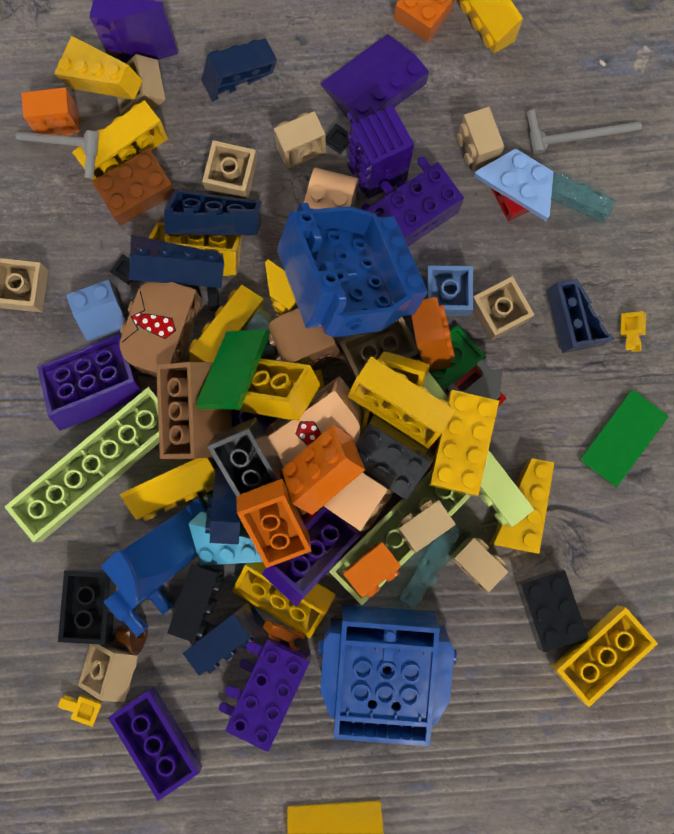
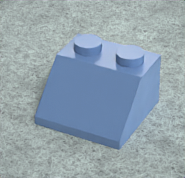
[66,280,127,342]

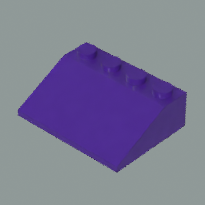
[89,0,179,63]
[321,34,429,123]
[37,333,142,431]

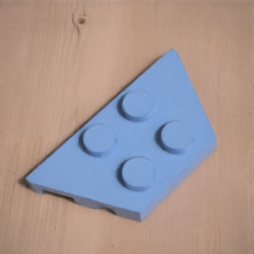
[474,149,553,221]

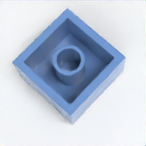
[425,265,473,316]

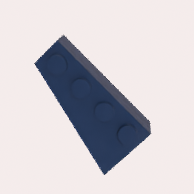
[164,190,262,236]
[129,235,224,288]

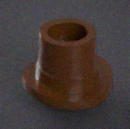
[115,626,148,655]

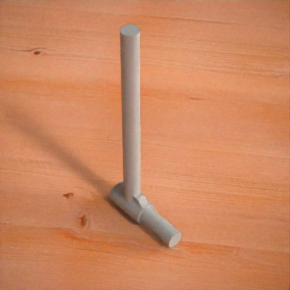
[527,110,642,155]
[15,130,99,179]

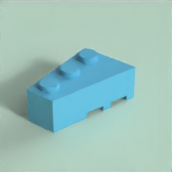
[188,512,263,566]

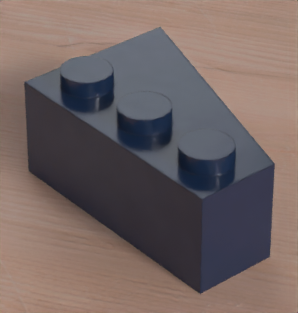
[201,38,277,102]
[546,279,614,353]
[205,468,240,544]
[183,602,265,676]

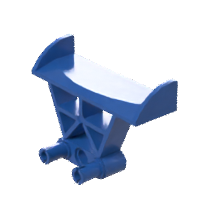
[101,497,207,637]

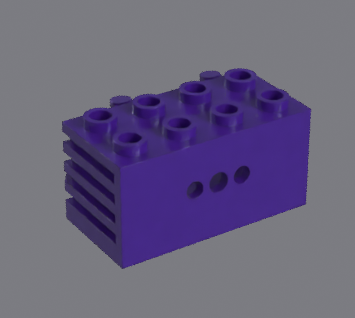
[347,104,414,199]
[361,157,464,246]
[219,638,311,752]

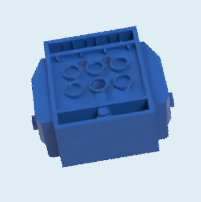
[277,203,428,337]
[318,605,457,746]

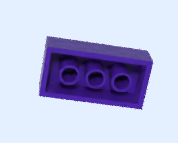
[262,507,362,607]
[108,686,203,801]

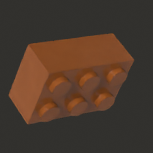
[92,148,174,226]

